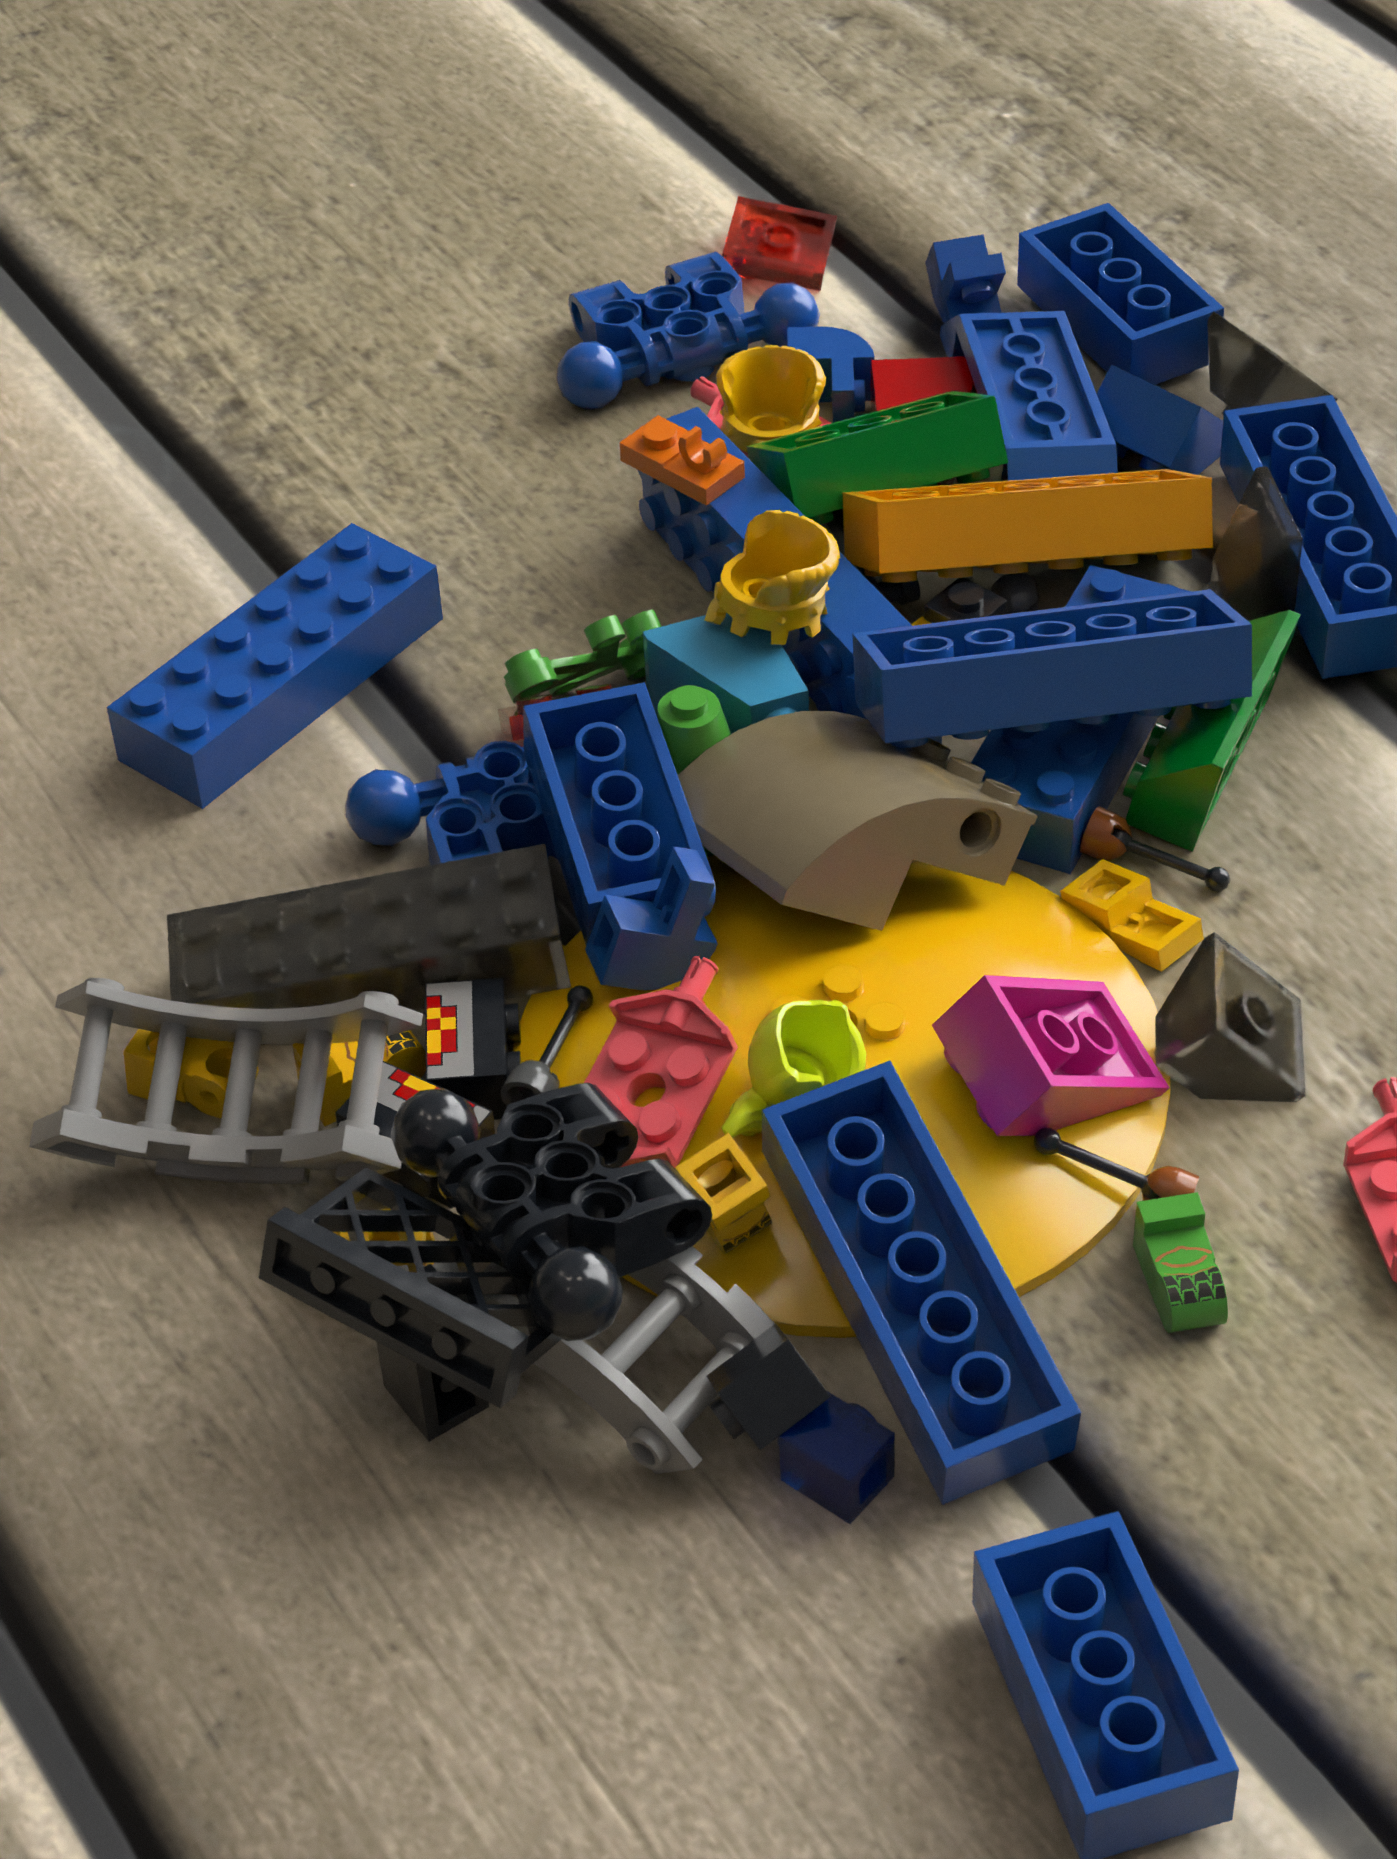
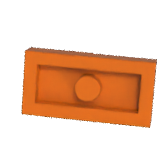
[619,415,745,506]

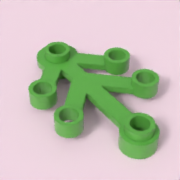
[504,609,662,704]

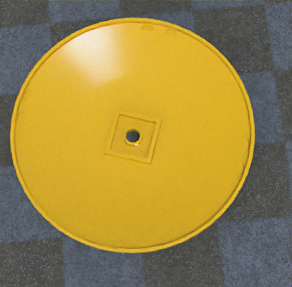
[513,855,1171,1338]

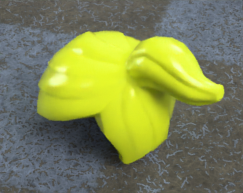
[722,1000,866,1138]

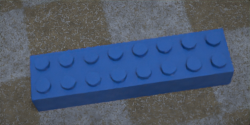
[638,407,942,744]

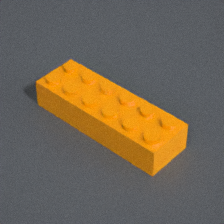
[842,469,1213,583]

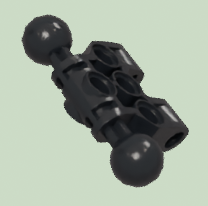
[391,1083,712,1341]

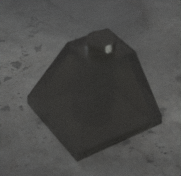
[1207,311,1338,415]
[1203,466,1303,621]
[1154,932,1306,1103]

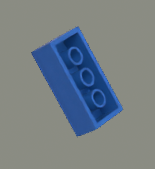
[1017,203,1224,385]
[972,1511,1239,1859]

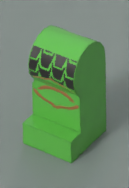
[1133,1192,1228,1333]

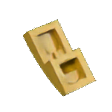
[1060,859,1204,972]

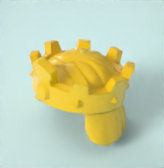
[716,345,826,453]
[704,510,840,645]

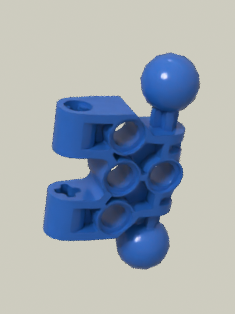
[556,251,820,410]
[345,741,559,915]

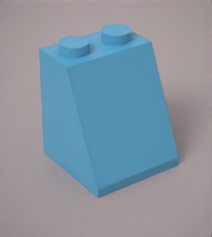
[643,613,809,734]

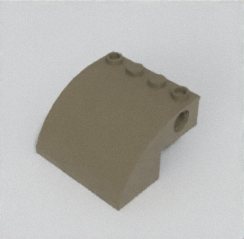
[678,711,1037,931]

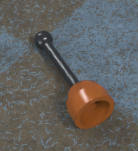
[1080,806,1230,892]
[1034,1128,1199,1201]

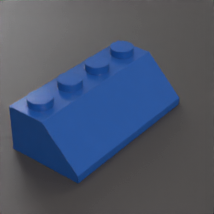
[523,682,714,945]

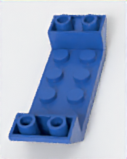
[940,311,1118,481]

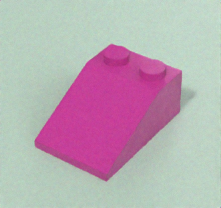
[932,975,1170,1136]

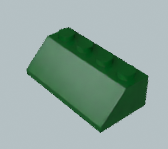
[746,391,1008,525]
[1122,610,1301,852]

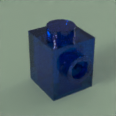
[777,1391,895,1524]

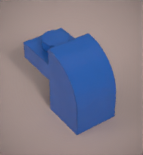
[925,234,1006,323]
[787,327,875,423]
[585,846,718,990]

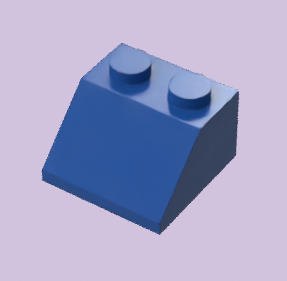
[1097,365,1223,475]

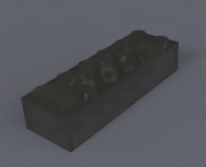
[167,844,571,1045]

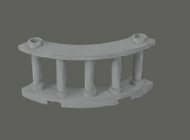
[29,978,423,1184]
[398,1246,799,1474]

